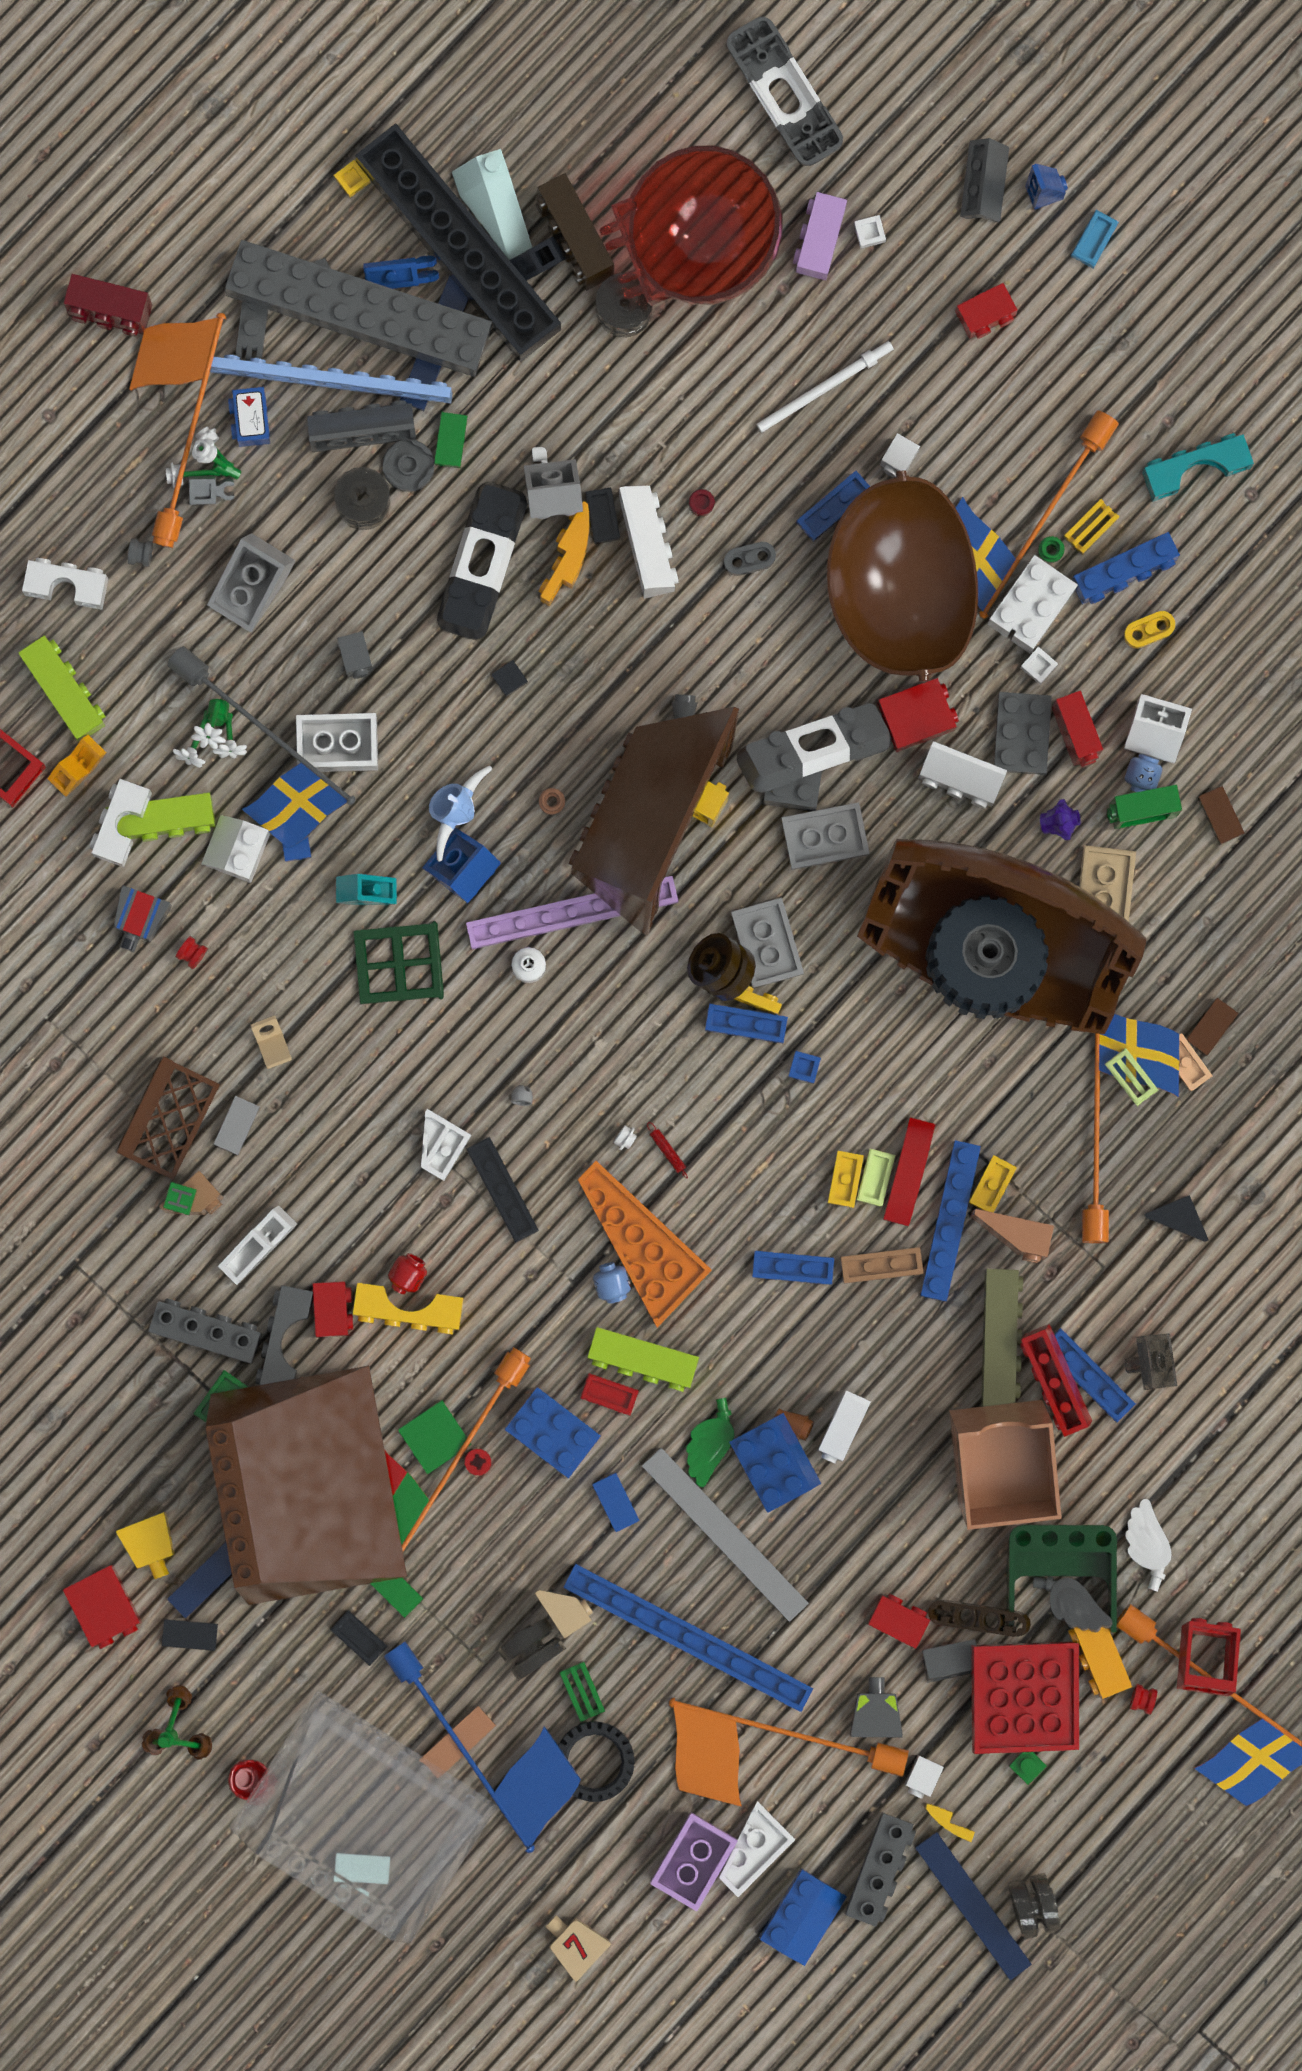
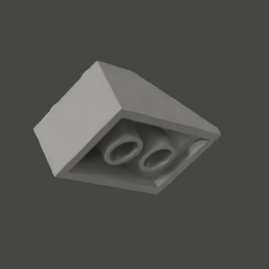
[207,533,296,632]

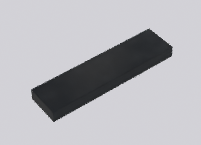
[466,1137,539,1243]

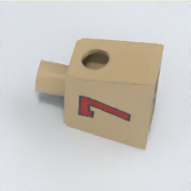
[545,1915,611,1982]

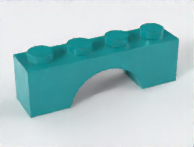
[1142,433,1254,502]

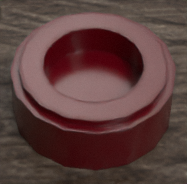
[689,489,715,517]

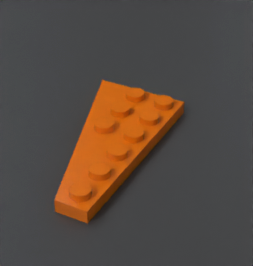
[578,1161,712,1328]

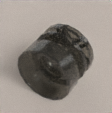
[334,467,391,530]

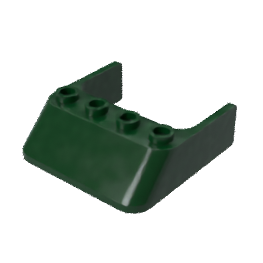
[1006,1525,1117,1633]

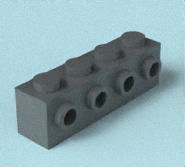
[148,1298,262,1364]
[844,1812,916,1927]

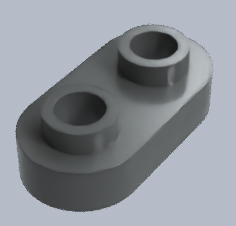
[724,542,776,576]

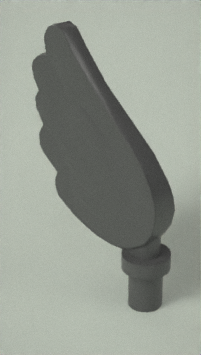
[1033,1576,1113,1633]

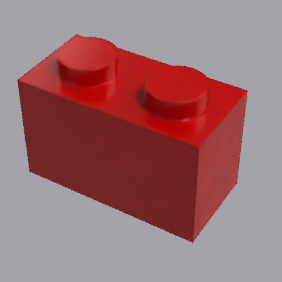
[955,283,1018,339]
[313,1282,354,1338]
[867,1593,930,1649]

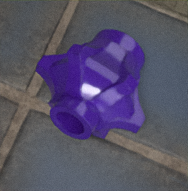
[1040,799,1081,841]

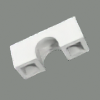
[22,558,108,610]
[90,779,152,867]

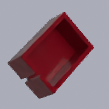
[63,274,153,336]

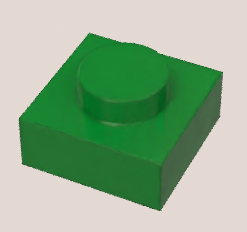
[1008,1752,1047,1785]

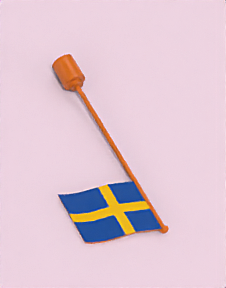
[956,410,1119,619]
[1082,1014,1180,1244]
[1117,1604,1302,1806]

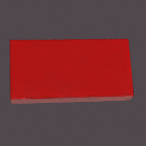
[580,1373,639,1416]

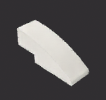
[218,1206,297,1285]

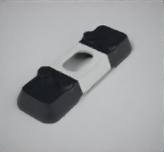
[437,482,527,640]

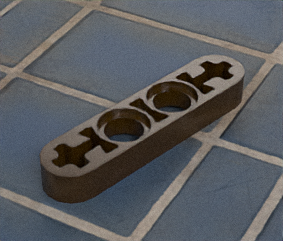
[928,1600,1031,1637]

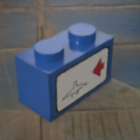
[228,387,271,447]

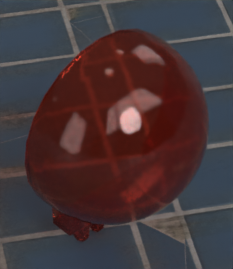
[599,145,783,306]

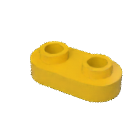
[1124,611,1175,649]

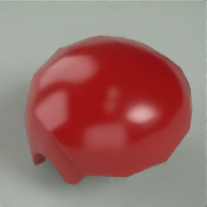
[227,1760,272,1801]

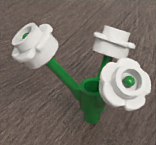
[166,427,241,488]

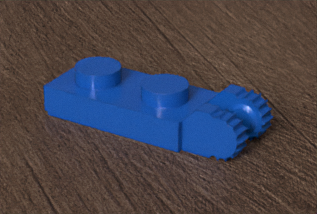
[363,255,439,289]

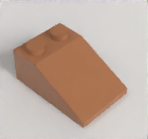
[971,1209,1054,1263]

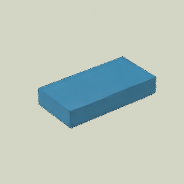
[1071,210,1119,269]

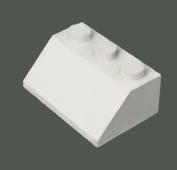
[918,741,1007,809]

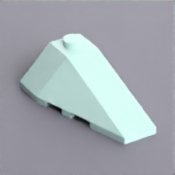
[452,149,532,262]

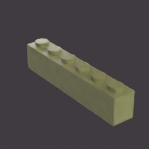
[981,1269,1023,1407]

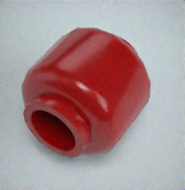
[388,1253,427,1295]

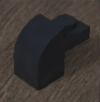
[510,236,566,281]

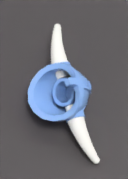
[429,766,492,862]

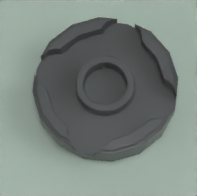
[383,439,435,492]

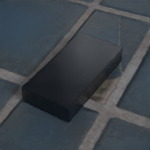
[585,487,620,544]
[330,1610,388,1666]
[162,1619,218,1651]

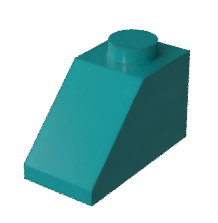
[336,874,397,905]

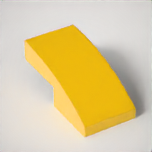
[924,1803,975,1842]

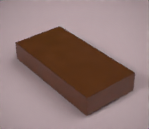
[1198,786,1245,845]
[1187,998,1238,1056]

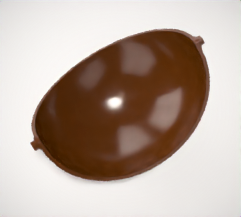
[827,470,978,681]

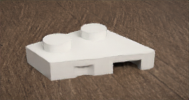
[421,1109,471,1181]

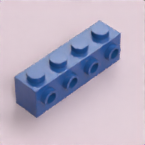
[1072,532,1180,605]

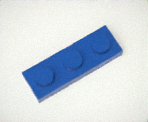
[796,471,870,542]
[705,1004,788,1044]
[752,1251,834,1285]

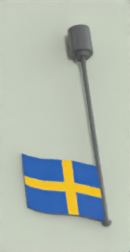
[167,646,355,848]

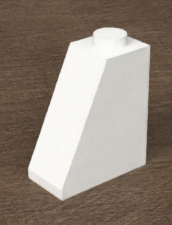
[818,1390,871,1464]

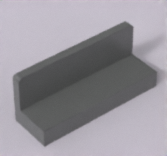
[960,138,1009,222]

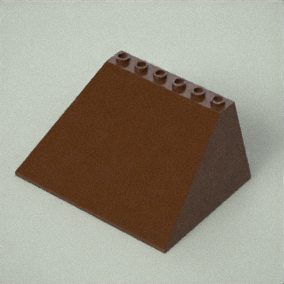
[569,707,739,935]
[205,1365,407,1605]

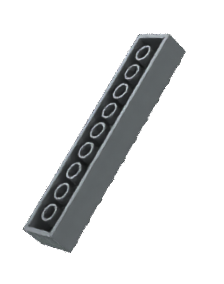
[225,239,492,377]

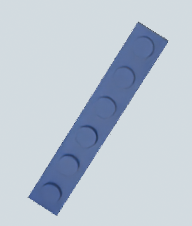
[920,1140,981,1302]

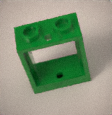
[1106,785,1182,830]

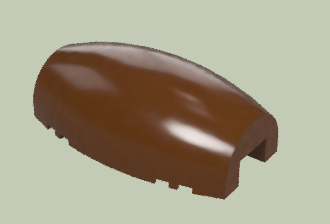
[857,839,1146,1034]

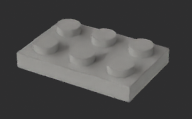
[781,802,870,870]
[731,898,804,989]

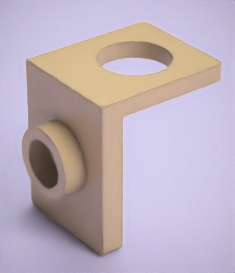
[251,1016,292,1069]

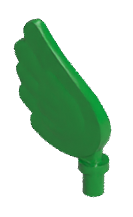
[686,1398,735,1487]

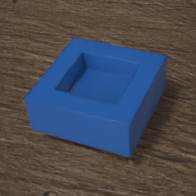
[788,1051,821,1084]

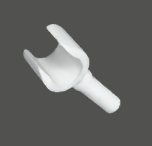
[532,447,548,463]

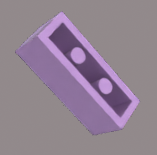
[793,192,847,280]

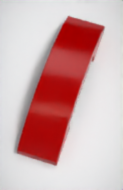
[883,1117,935,1227]

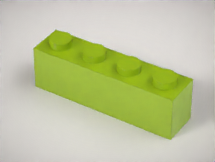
[18,635,106,743]
[105,792,216,842]
[588,1327,699,1392]

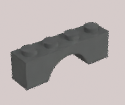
[255,1285,314,1385]

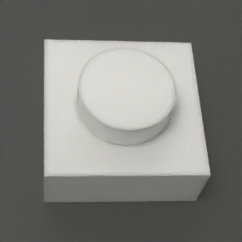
[854,215,886,249]
[1020,647,1058,685]

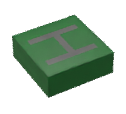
[163,1182,197,1216]

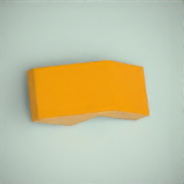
[47,735,107,797]

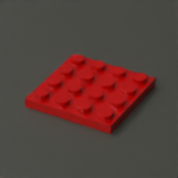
[972,1642,1079,1754]

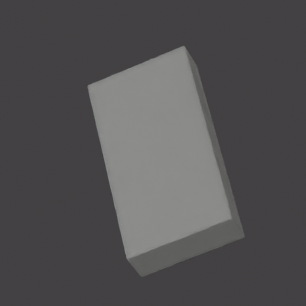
[214,1096,260,1155]

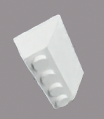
[619,486,679,599]

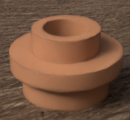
[539,788,565,815]

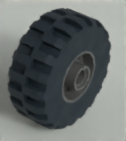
[925,895,1049,1019]

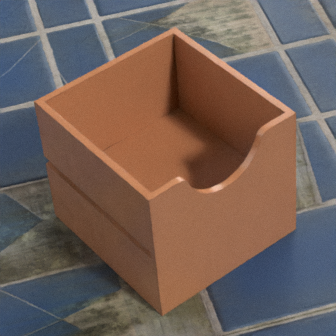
[949,1400,1062,1530]

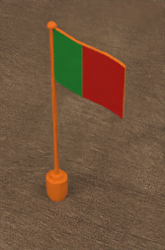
[385,1347,531,1552]

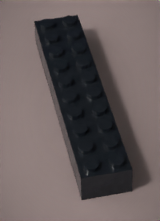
[355,123,561,362]

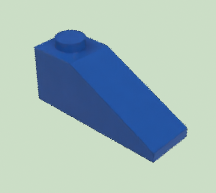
[1025,164,1068,210]

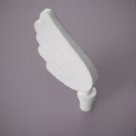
[1125,1499,1172,1592]

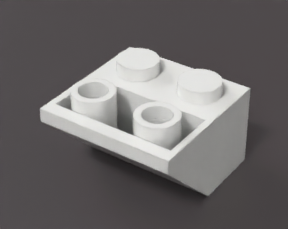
[1124,694,1192,764]

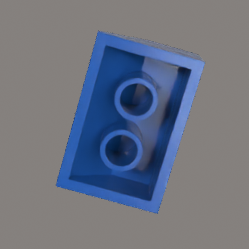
[759,1868,847,1966]

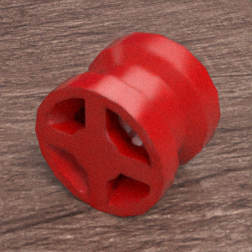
[175,936,208,969]
[465,1449,492,1476]
[1129,1683,1158,1715]

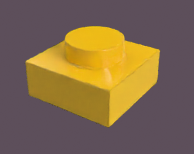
[334,160,371,198]

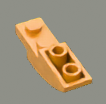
[538,501,589,606]

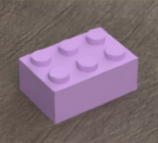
[650,1812,738,1911]

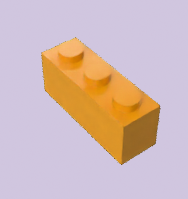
[1068,1627,1132,1699]

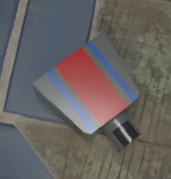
[114,885,172,953]

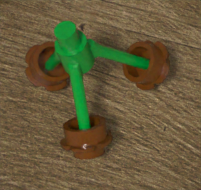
[141,1685,212,1760]

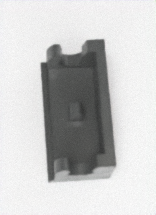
[922,1639,976,1683]

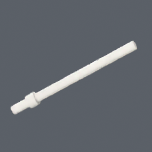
[756,341,894,433]

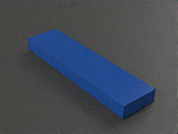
[1054,1328,1136,1423]

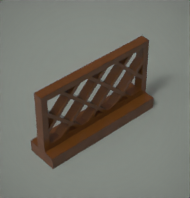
[115,1056,220,1180]

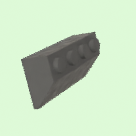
[307,401,416,453]

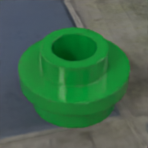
[1038,536,1065,563]

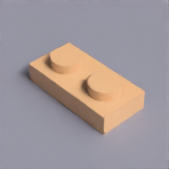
[1179,1033,1213,1092]

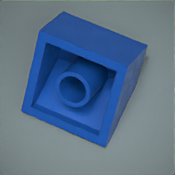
[422,827,501,903]

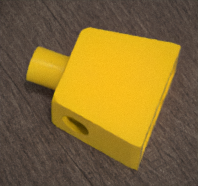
[116,1512,174,1580]

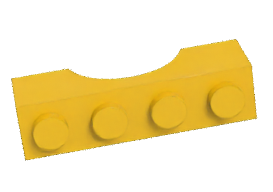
[353,1283,464,1335]

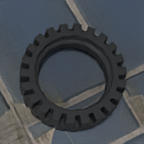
[558,1721,635,1802]

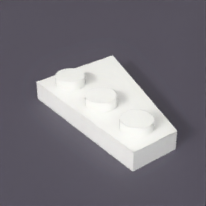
[719,1801,795,1897]

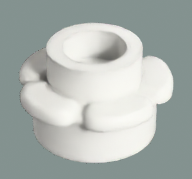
[613,1125,637,1150]

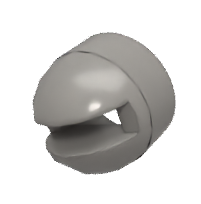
[511,1085,533,1106]

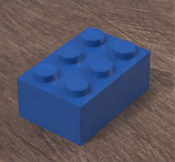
[505,1387,601,1479]
[730,1413,821,1513]

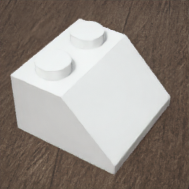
[201,815,270,883]

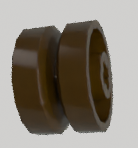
[687,933,756,1001]

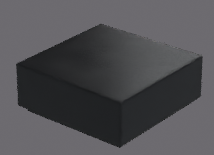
[491,660,528,697]

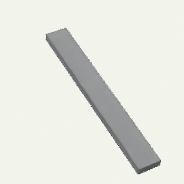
[642,1448,809,1622]

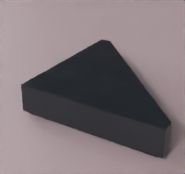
[1144,1195,1209,1242]

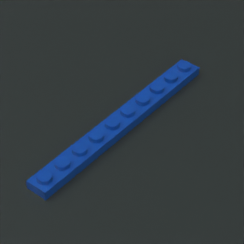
[563,1564,814,1712]

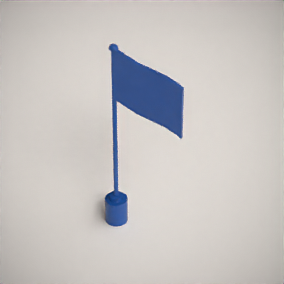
[383,1641,581,1853]

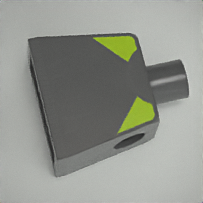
[850,1677,903,1738]

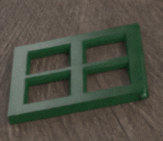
[354,921,444,1005]

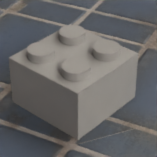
[524,459,583,519]

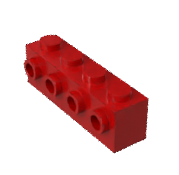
[1020,1324,1092,1437]

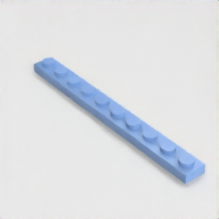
[210,355,453,404]

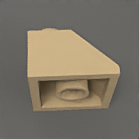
[535,1590,593,1639]

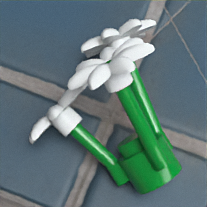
[173,699,247,768]

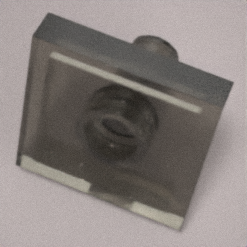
[1125,1333,1178,1390]

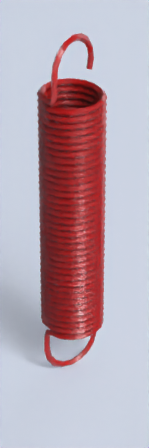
[647,1122,688,1179]

